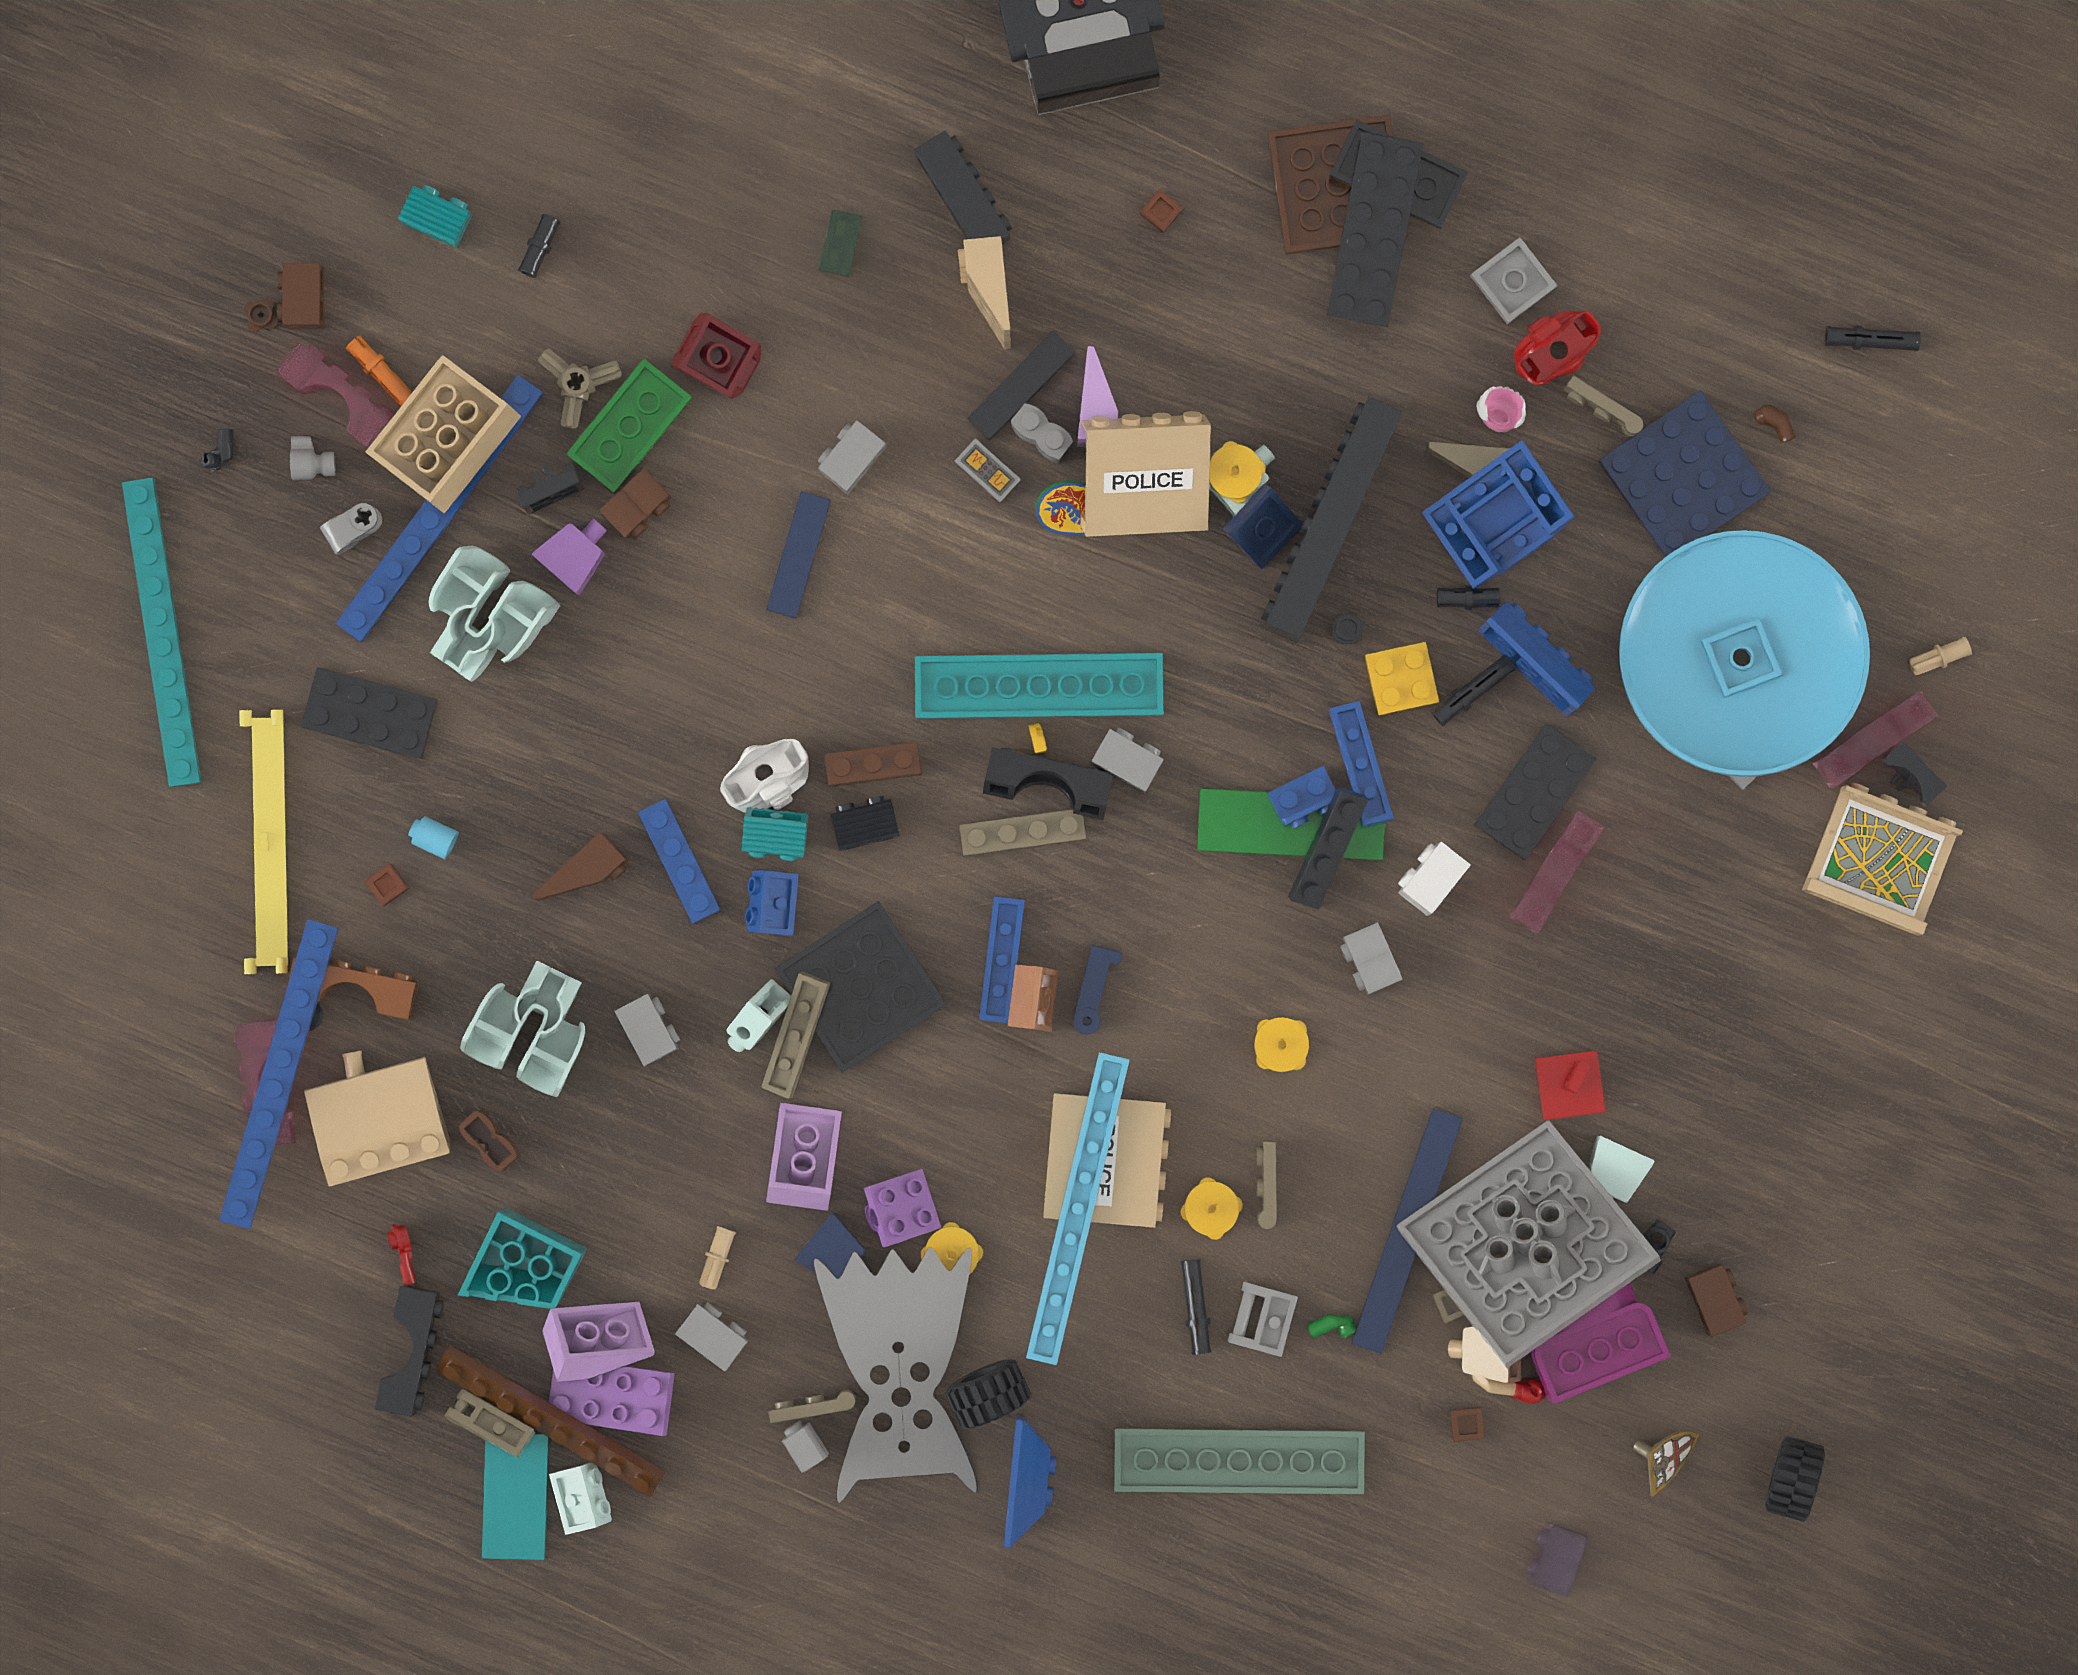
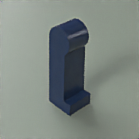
[1073,945,1122,1035]

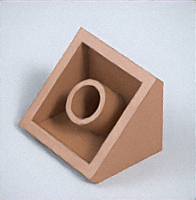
[1008,965,1059,1032]

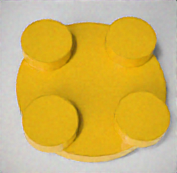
[1209,441,1266,503]
[1254,1017,1309,1072]
[1180,1177,1243,1240]
[921,1222,983,1275]

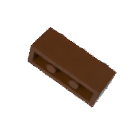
[824,742,922,787]

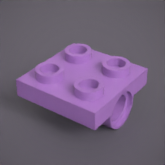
[864,1169,941,1247]

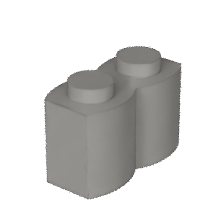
[1011,403,1073,463]
[1340,922,1403,995]
[782,1420,829,1473]

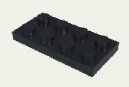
[1329,119,1468,230]
[301,668,438,760]
[1474,724,1597,861]

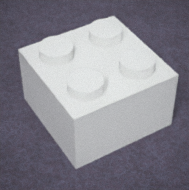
[1398,842,1470,916]

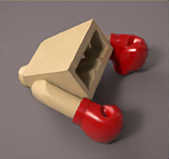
[1448,1325,1546,1404]

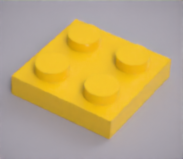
[1365,642,1439,716]

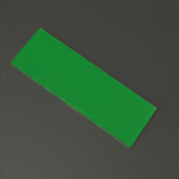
[1197,788,1385,861]

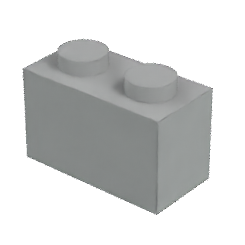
[818,420,887,495]
[1091,727,1164,793]
[615,994,680,1066]
[675,1302,749,1371]

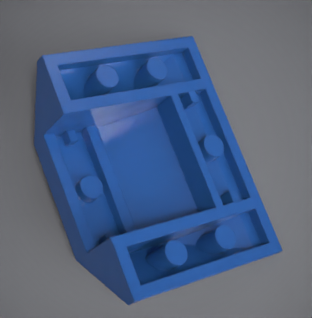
[1422,440,1575,589]
[1004,1413,1056,1547]

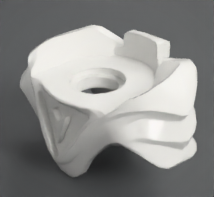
[720,739,809,813]

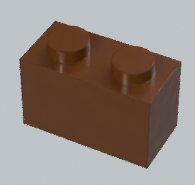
[277,263,324,329]
[1684,1264,1748,1337]

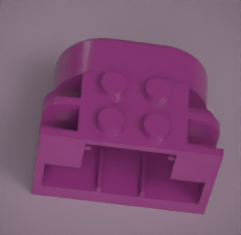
[1530,1283,1671,1404]

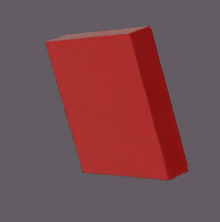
[1535,1051,1606,1120]

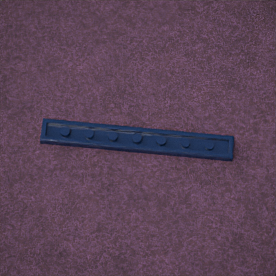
[1351,1108,1463,1354]

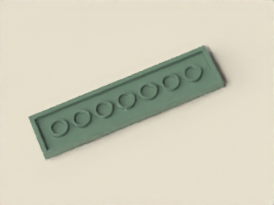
[1114,1428,1365,1494]

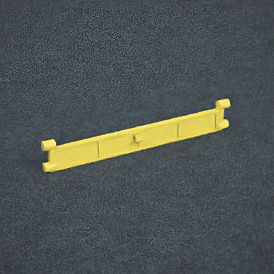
[239,710,288,974]

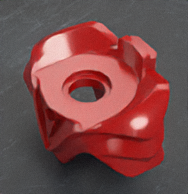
[1514,311,1601,385]

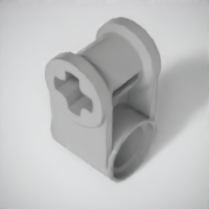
[320,503,382,555]

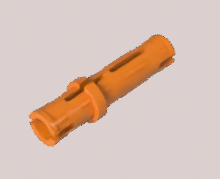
[346,335,412,406]

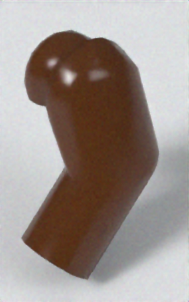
[1754,405,1796,443]

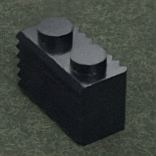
[831,795,900,851]

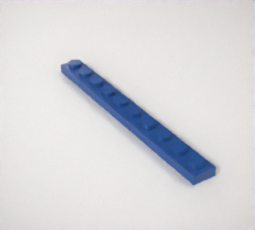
[336,375,544,642]
[219,919,339,1229]

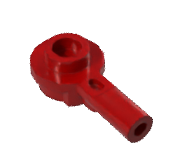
[387,1224,416,1285]

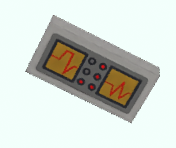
[955,438,1021,503]

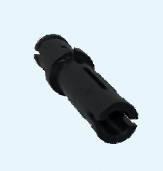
[1825,325,1921,351]
[1431,654,1516,726]
[1181,1259,1211,1355]

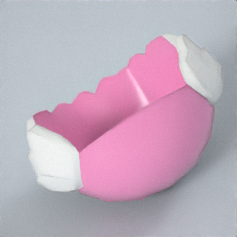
[1476,386,1526,432]

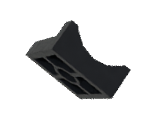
[516,462,585,515]
[1881,741,1947,806]

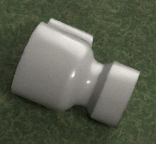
[290,436,336,480]

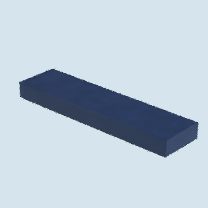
[766,491,831,619]

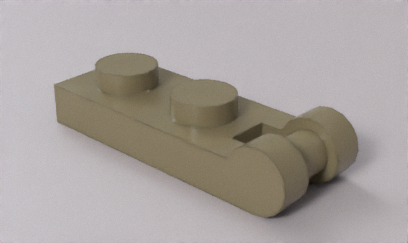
[1564,375,1643,437]
[1256,1141,1277,1229]
[444,1389,535,1459]
[768,1389,856,1423]

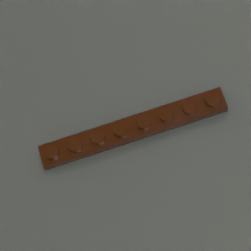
[436,1345,666,1497]

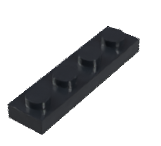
[1288,787,1368,910]

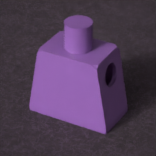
[532,518,607,596]

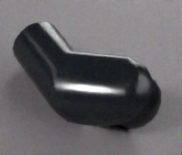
[201,429,233,471]

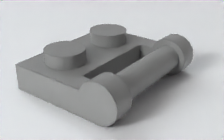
[1227,1281,1298,1357]

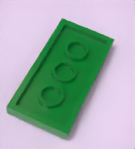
[566,359,693,494]

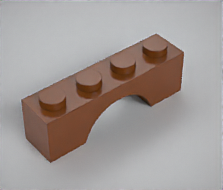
[287,958,419,1020]

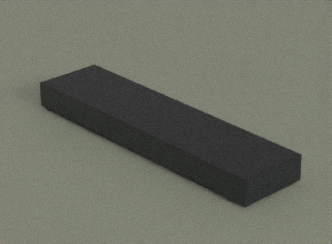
[967,330,1075,441]

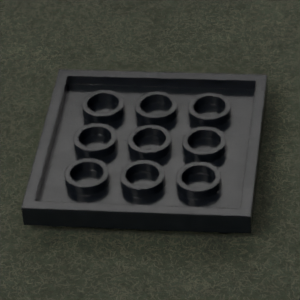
[775,901,946,1073]

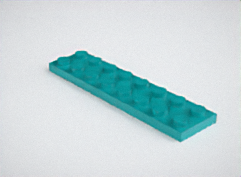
[915,653,1164,719]

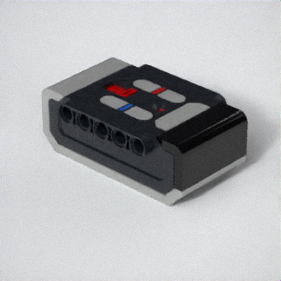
[998,0,1165,115]

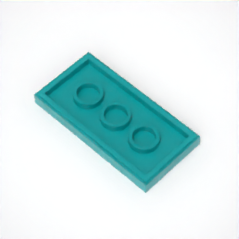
[482,1433,549,1560]

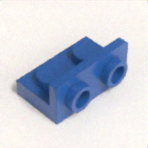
[1267,766,1336,829]
[745,871,799,936]

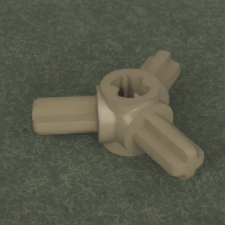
[538,349,622,429]

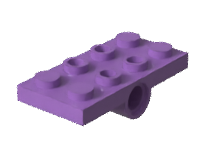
[549,1365,675,1436]

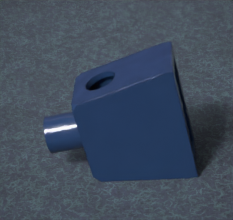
[794,1213,872,1279]

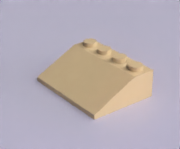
[958,236,1011,349]
[366,355,521,514]
[304,1057,451,1187]

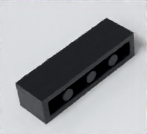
[914,130,1012,245]

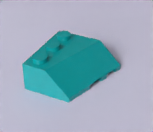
[458,1207,588,1309]

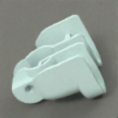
[429,546,560,682]
[460,961,585,1097]

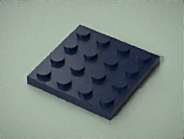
[1598,390,1771,557]

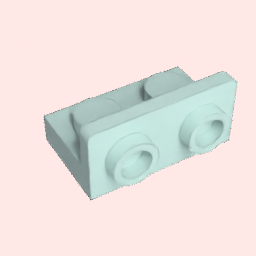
[549,1462,612,1535]

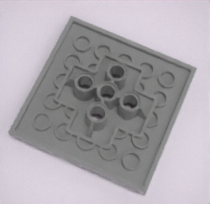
[1397,1120,1661,1369]

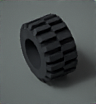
[945,1359,1032,1428]
[1765,1436,1825,1522]

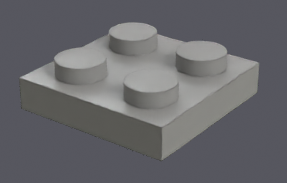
[1470,237,1557,325]

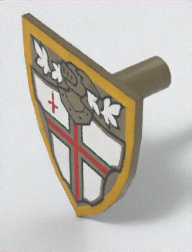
[1633,1430,1699,1497]

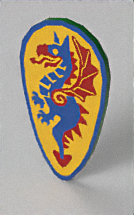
[1035,480,1086,535]

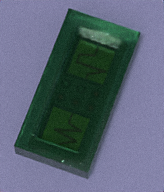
[819,209,862,277]

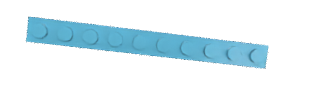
[1026,1052,1129,1365]

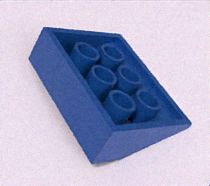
[1478,601,1595,716]

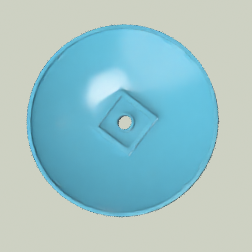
[1619,530,1870,777]

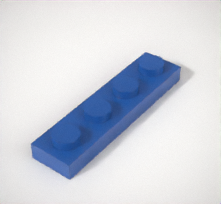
[1329,701,1393,828]
[638,799,721,924]
[979,896,1025,1023]

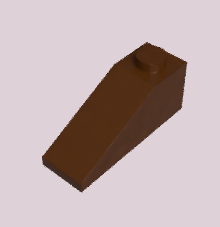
[532,832,628,901]

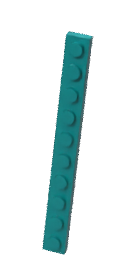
[122,478,202,788]

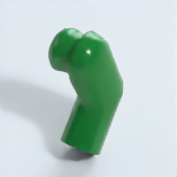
[1308,1314,1356,1338]

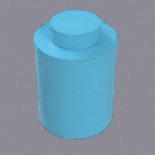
[408,816,459,860]

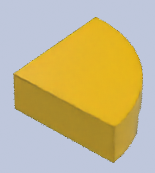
[1028,723,1047,754]

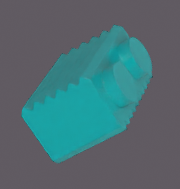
[398,184,472,248]
[741,807,809,861]

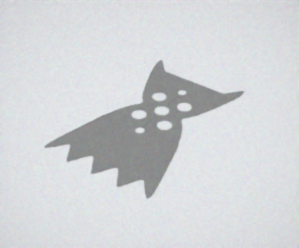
[814,1247,977,1503]

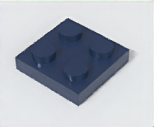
[1223,484,1303,570]

